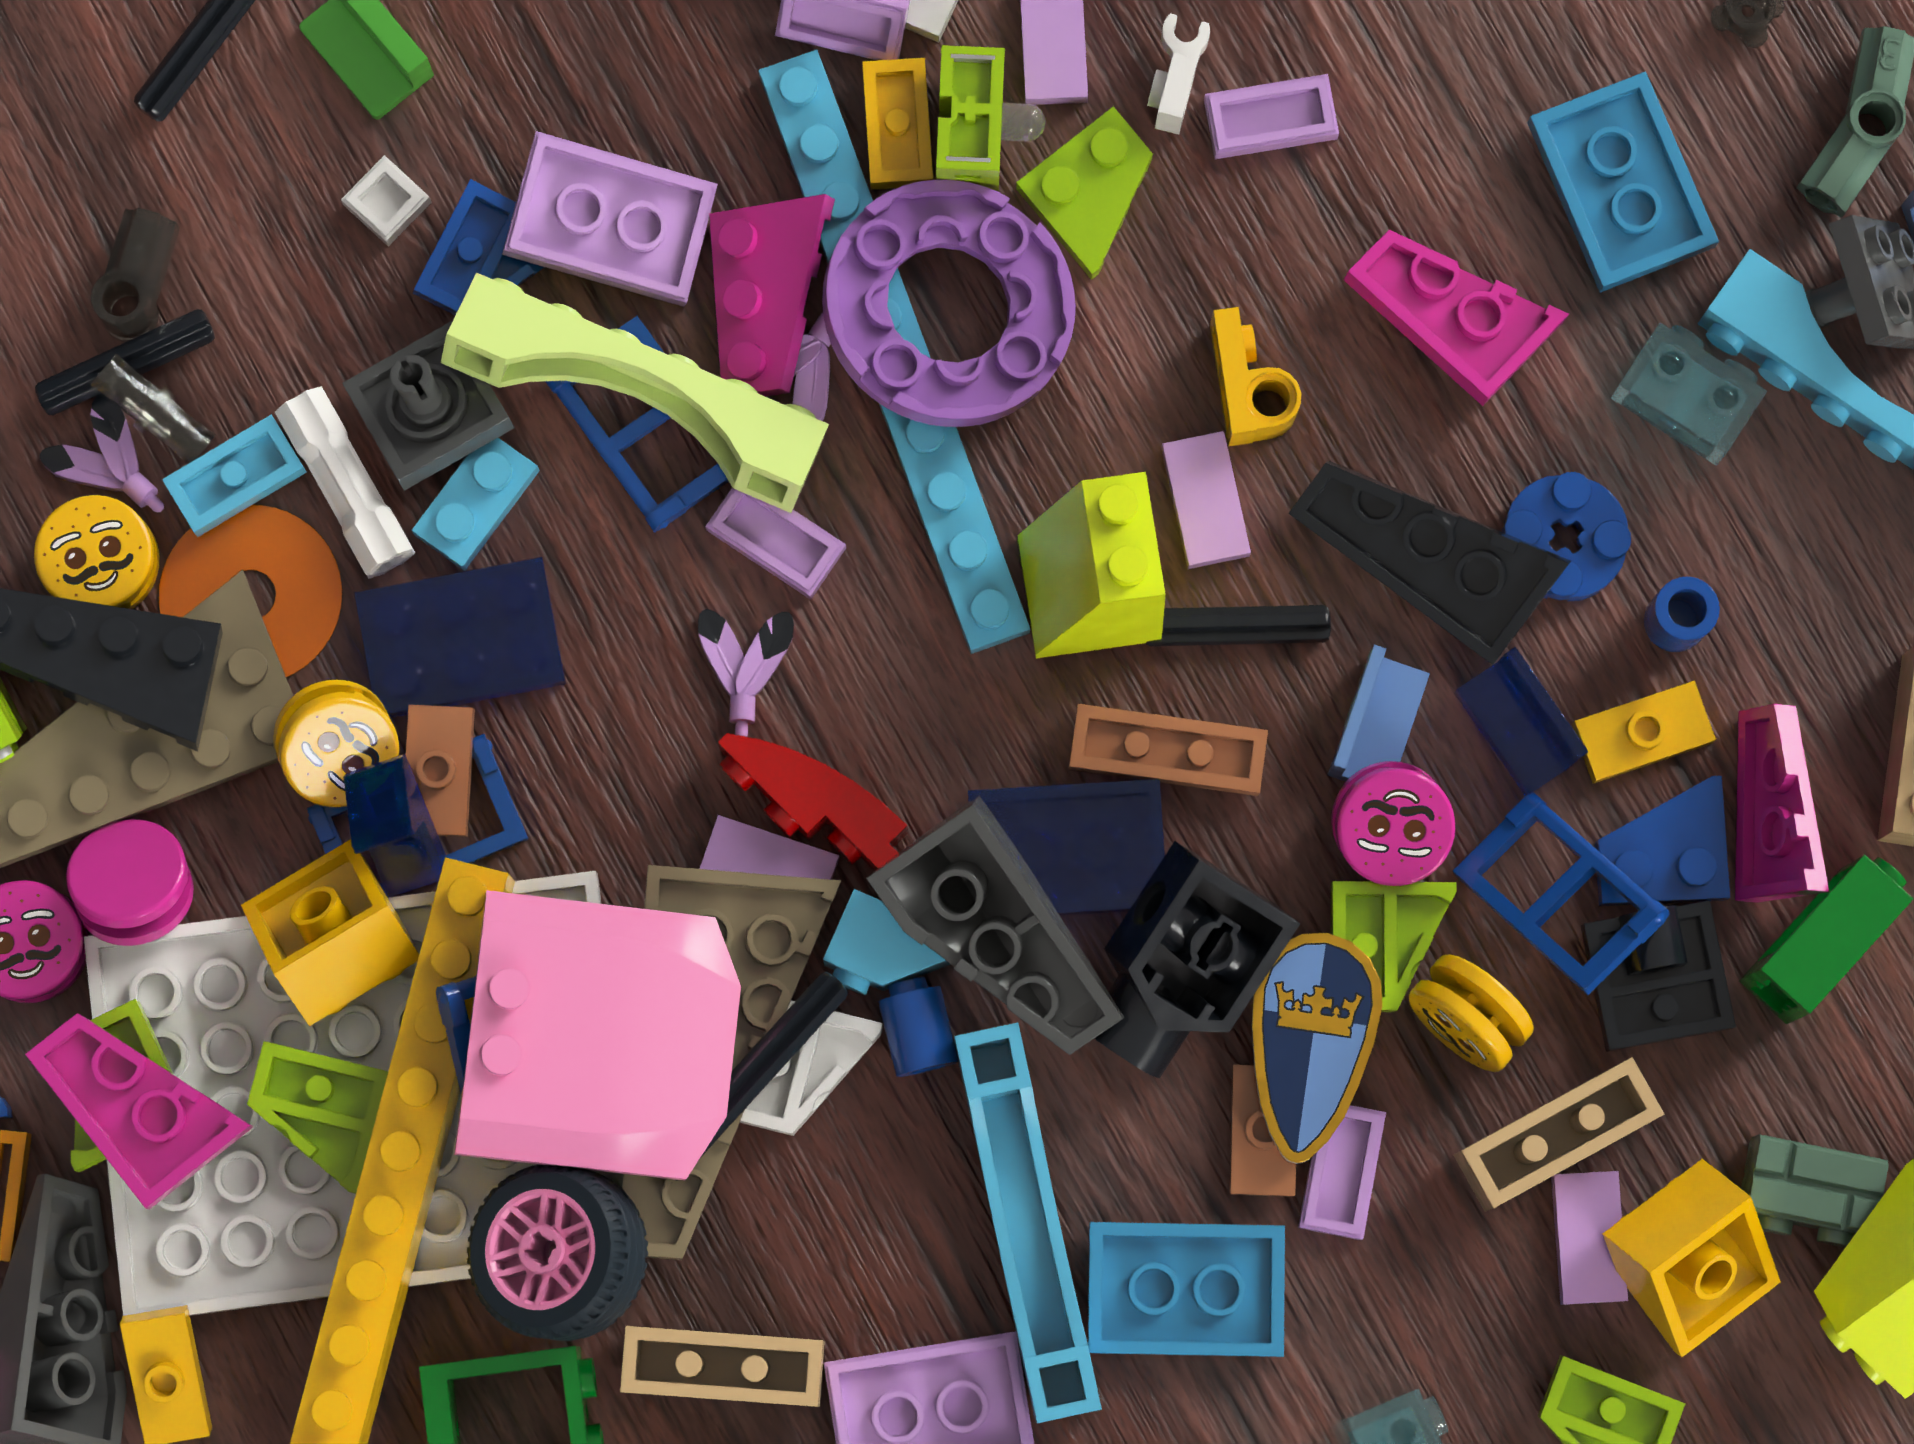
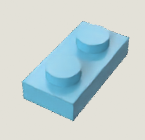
[162,414,307,537]
[411,438,540,571]

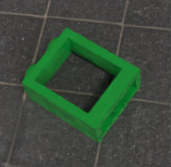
[1739,855,1914,1024]
[419,1346,604,1444]

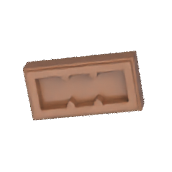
[401,705,475,837]
[1229,1065,1296,1197]

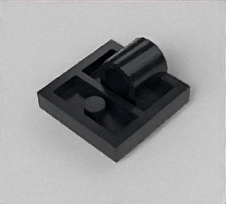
[1581,901,1736,1052]

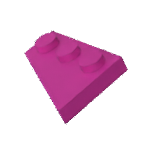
[709,194,835,397]
[1343,230,1569,406]
[1735,704,1829,903]
[25,1013,253,1210]

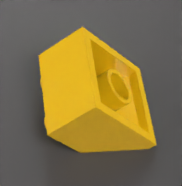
[241,839,419,1026]
[1602,1159,1781,1358]

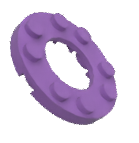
[822,180,1076,427]

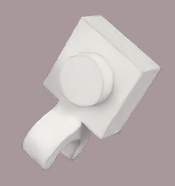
[1147,13,1210,135]

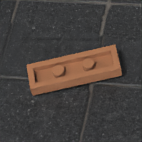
[1069,704,1268,796]

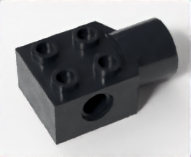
[1094,841,1300,1079]

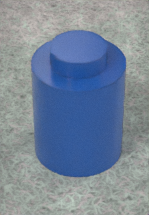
[1644,577,1720,652]
[878,977,959,1077]

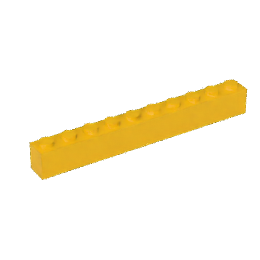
[290,857,515,1444]

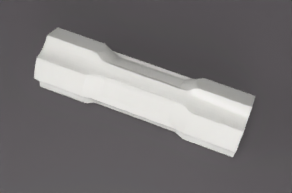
[275,386,415,579]

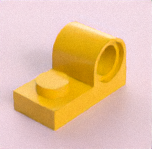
[1210,307,1301,446]

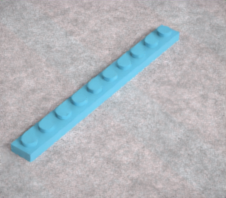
[759,50,1031,654]

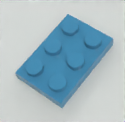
[1527,71,1719,293]
[1088,1222,1285,1357]

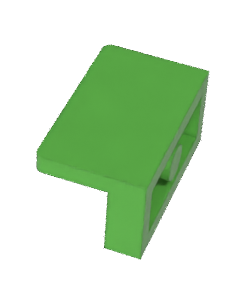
[299,0,434,120]

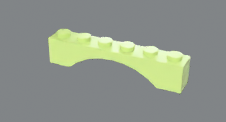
[440,273,829,513]

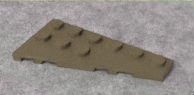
[0,570,293,868]
[622,865,841,1260]

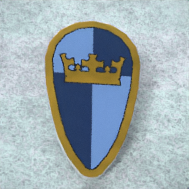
[1252,933,1382,1163]

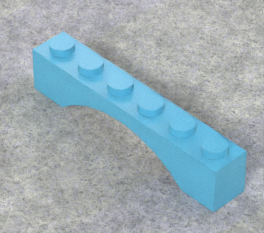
[1698,249,1914,470]
[954,1022,1102,1423]

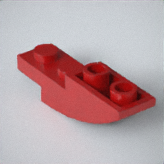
[718,733,908,872]

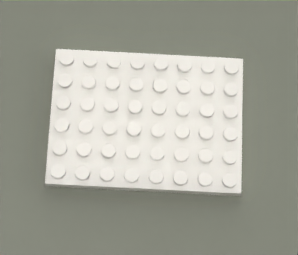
[84,871,623,1316]

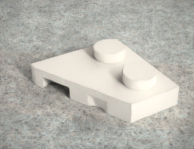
[740,999,883,1136]

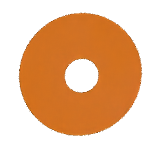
[159,505,342,678]

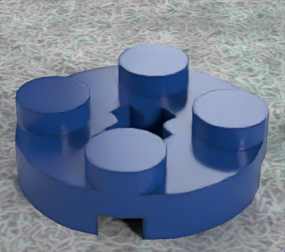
[1502,472,1631,602]

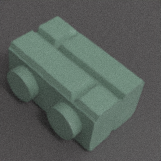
[1741,1134,1889,1247]

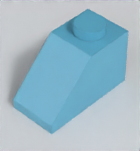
[823,889,950,995]

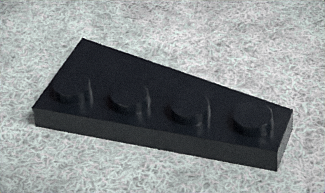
[1288,461,1571,665]
[0,588,223,752]

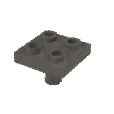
[1806,215,1914,350]
[342,321,515,491]

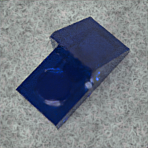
[343,754,447,898]

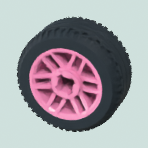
[467,1164,648,1341]

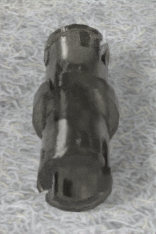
[90,353,216,464]

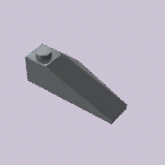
[866,795,1124,1055]
[0,1174,127,1444]

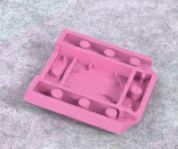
[454,890,741,1181]

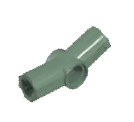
[1797,26,1914,217]

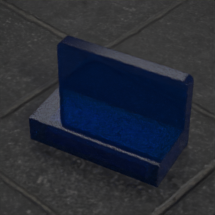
[1454,647,1588,796]

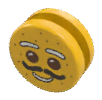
[34,495,160,609]
[273,680,399,807]
[1409,954,1534,1072]

